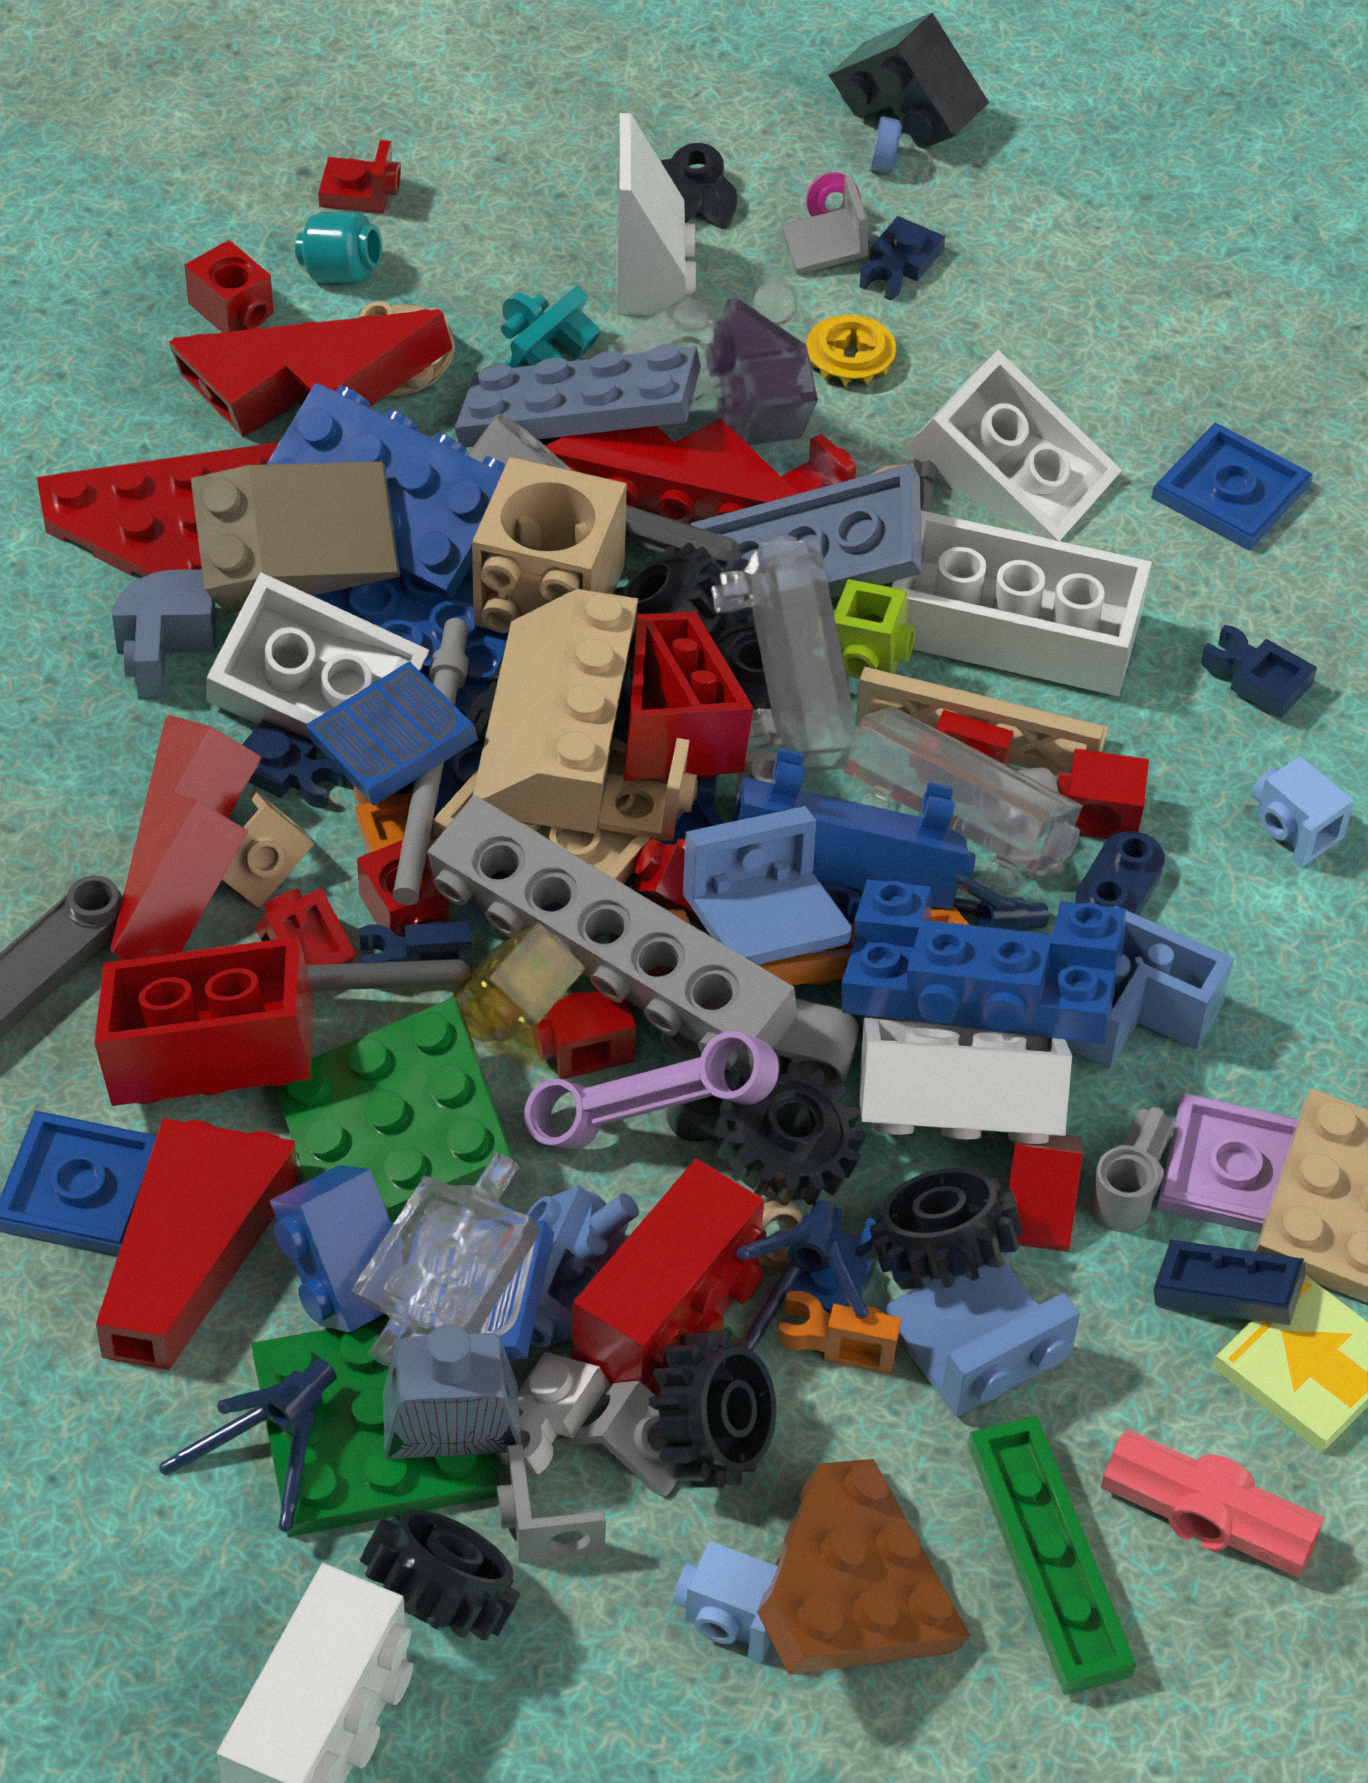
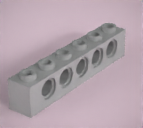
[427,795,797,1074]

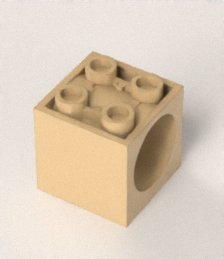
[472,457,627,633]

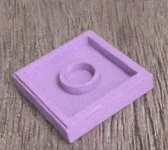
[1156,1092,1298,1233]

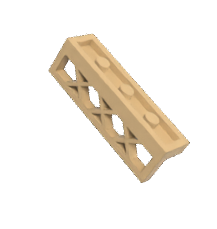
[855,666,1109,776]

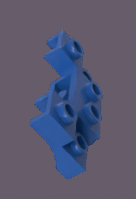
[842,879,1126,1044]

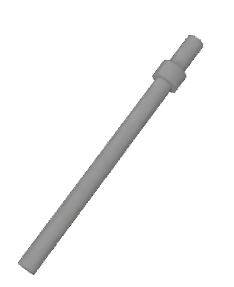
[393,618,469,905]

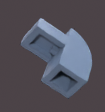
[112,570,216,699]

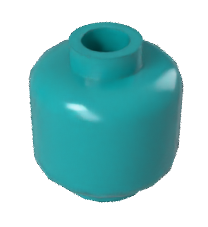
[295,211,382,285]

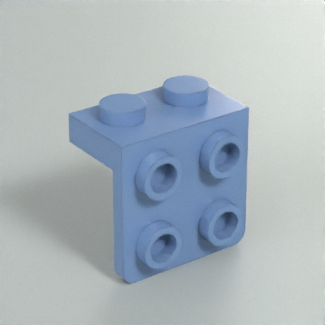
[683,806,851,966]
[885,1258,1080,1418]

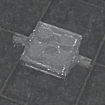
[351,1152,542,1367]

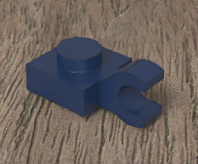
[359,921,472,978]

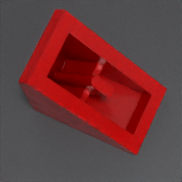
[1008,1135,1083,1252]

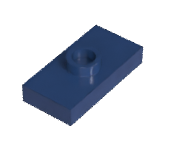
[1153,1240,1306,1325]

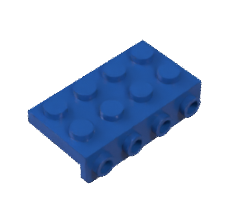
[266,382,506,598]

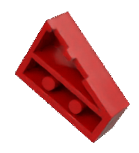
[623,611,753,781]

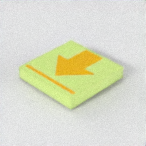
[1213,1275,1368,1453]

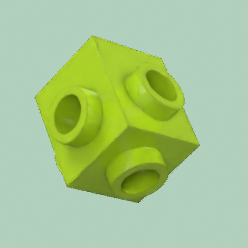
[823,579,916,679]

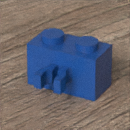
[270,1165,409,1332]

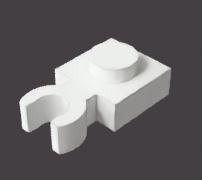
[496,1352,610,1475]

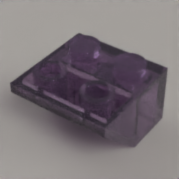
[705,298,818,446]

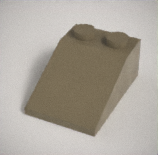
[191,461,400,614]

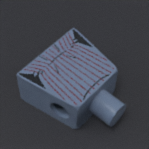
[383,1324,521,1459]

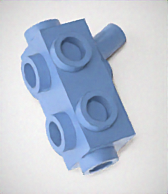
[523,1185,639,1347]

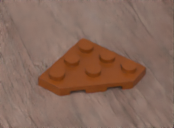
[757,1459,970,1675]

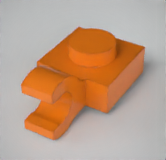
[777,1291,902,1375]

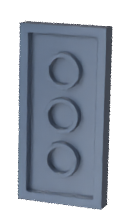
[455,344,701,448]
[691,463,922,628]

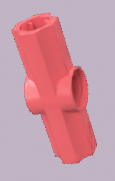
[1101,1429,1325,1578]

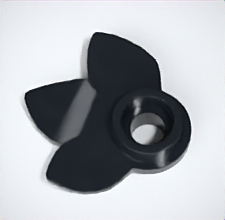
[660,143,737,229]

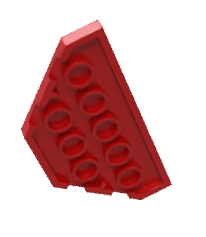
[36,442,279,577]

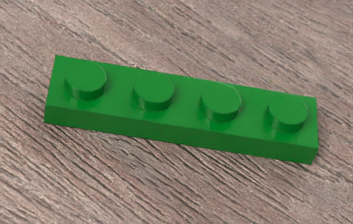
[968,1415,1136,1695]

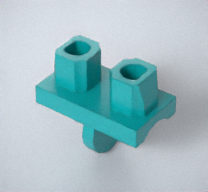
[500,285,601,368]

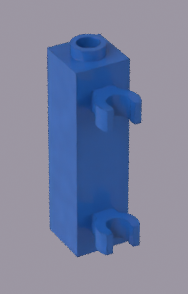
[731,748,976,910]

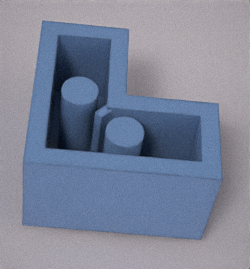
[1066,906,1234,1069]

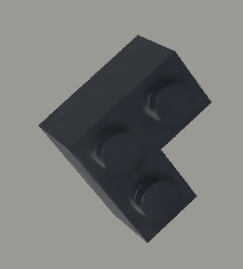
[829,12,990,149]

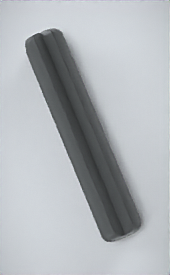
[625,505,741,573]

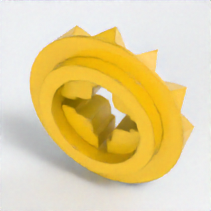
[806,314,896,387]

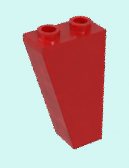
[96,1118,298,1370]

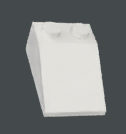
[617,113,696,316]
[904,350,1122,541]
[206,572,429,741]

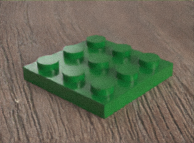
[275,997,518,1223]
[251,1316,498,1537]

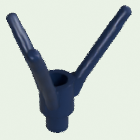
[931,872,1049,932]
[737,1200,869,1351]
[159,1358,337,1533]

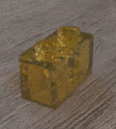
[450,922,586,1046]

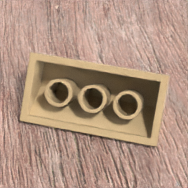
[472,589,638,834]

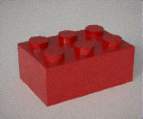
[94,936,314,1106]
[572,1158,767,1395]

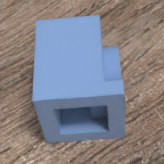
[1251,755,1354,867]
[673,1541,778,1664]

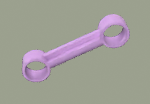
[524,1031,779,1151]

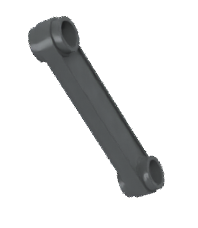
[0,875,122,1038]

